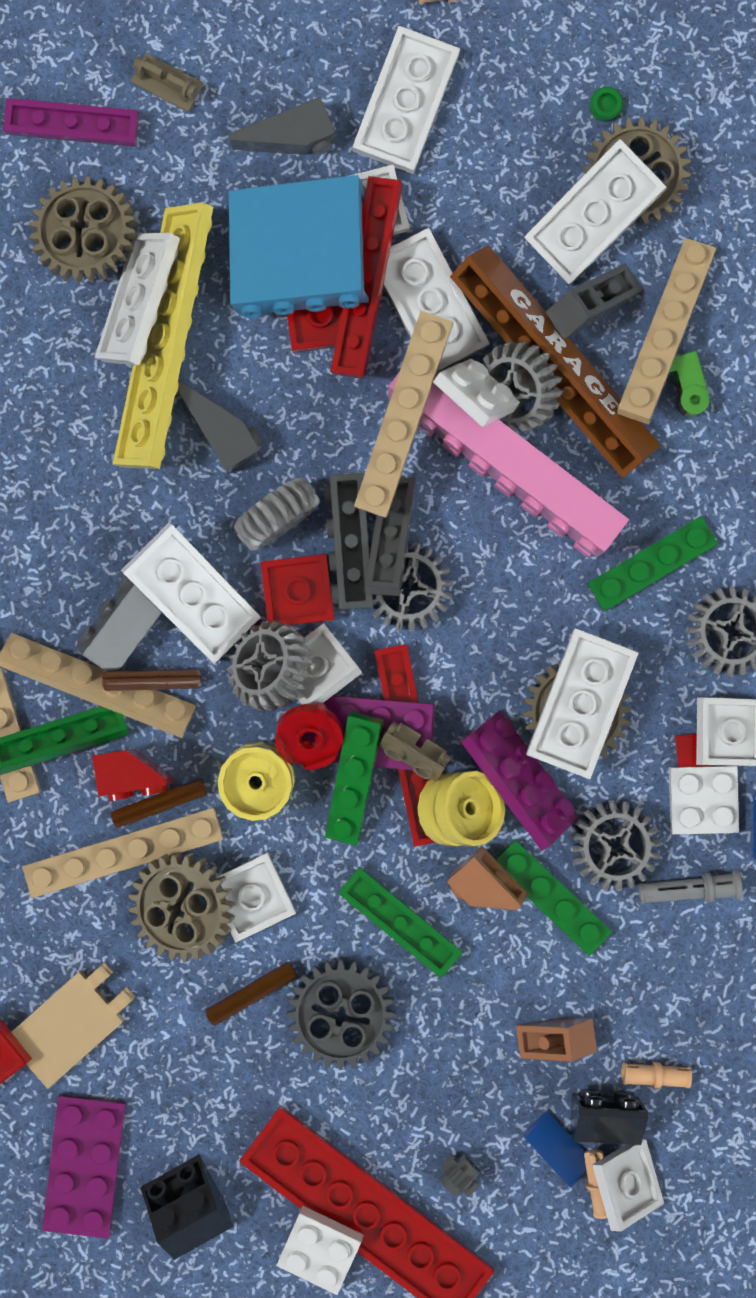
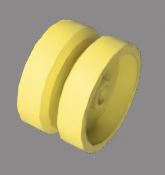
[218,741,295,821]
[418,771,506,847]

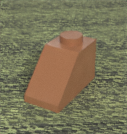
[447,846,528,910]
[516,1018,597,1062]

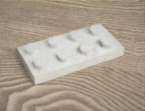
[352,26,460,174]
[524,139,667,285]
[383,228,490,373]
[95,233,180,365]
[120,523,261,664]
[526,628,638,779]

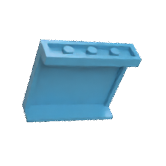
[229,175,369,319]

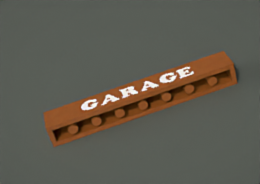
[450,245,661,478]

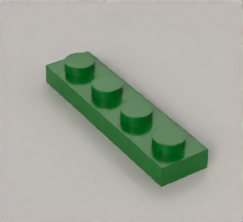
[586,516,718,612]
[0,706,129,775]
[325,711,384,846]
[496,839,612,956]
[338,866,463,979]

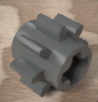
[439,1154,481,1197]

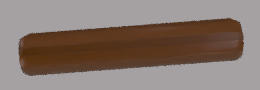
[102,669,202,691]
[111,779,207,828]
[205,962,297,1026]

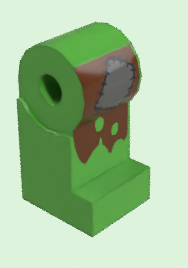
[668,351,710,417]

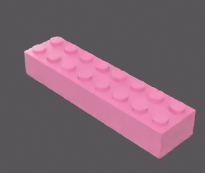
[388,372,629,558]

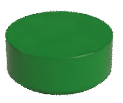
[589,87,623,122]

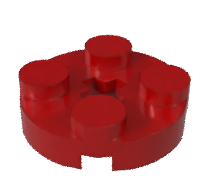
[275,702,343,770]

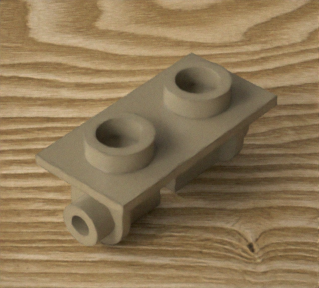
[130,53,204,113]
[379,722,451,782]

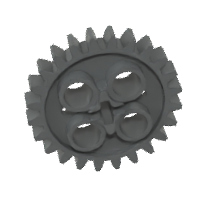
[286,958,395,1070]

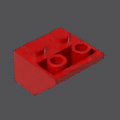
[92,749,174,801]

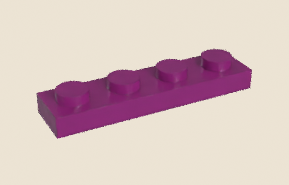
[3,98,139,147]

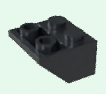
[570,1088,648,1145]
[141,1154,234,1260]

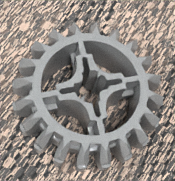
[483,341,563,432]
[234,478,320,551]
[363,543,453,632]
[685,587,756,677]
[226,621,313,711]
[569,800,661,891]

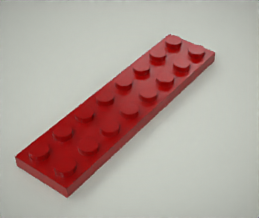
[239,1105,495,1298]

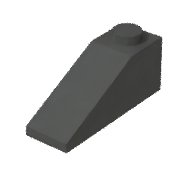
[228,97,336,155]
[546,263,643,339]
[178,381,263,474]

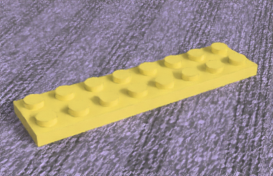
[113,202,213,469]

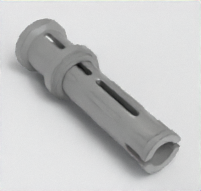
[638,870,743,905]

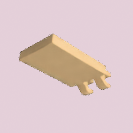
[12,962,135,1089]

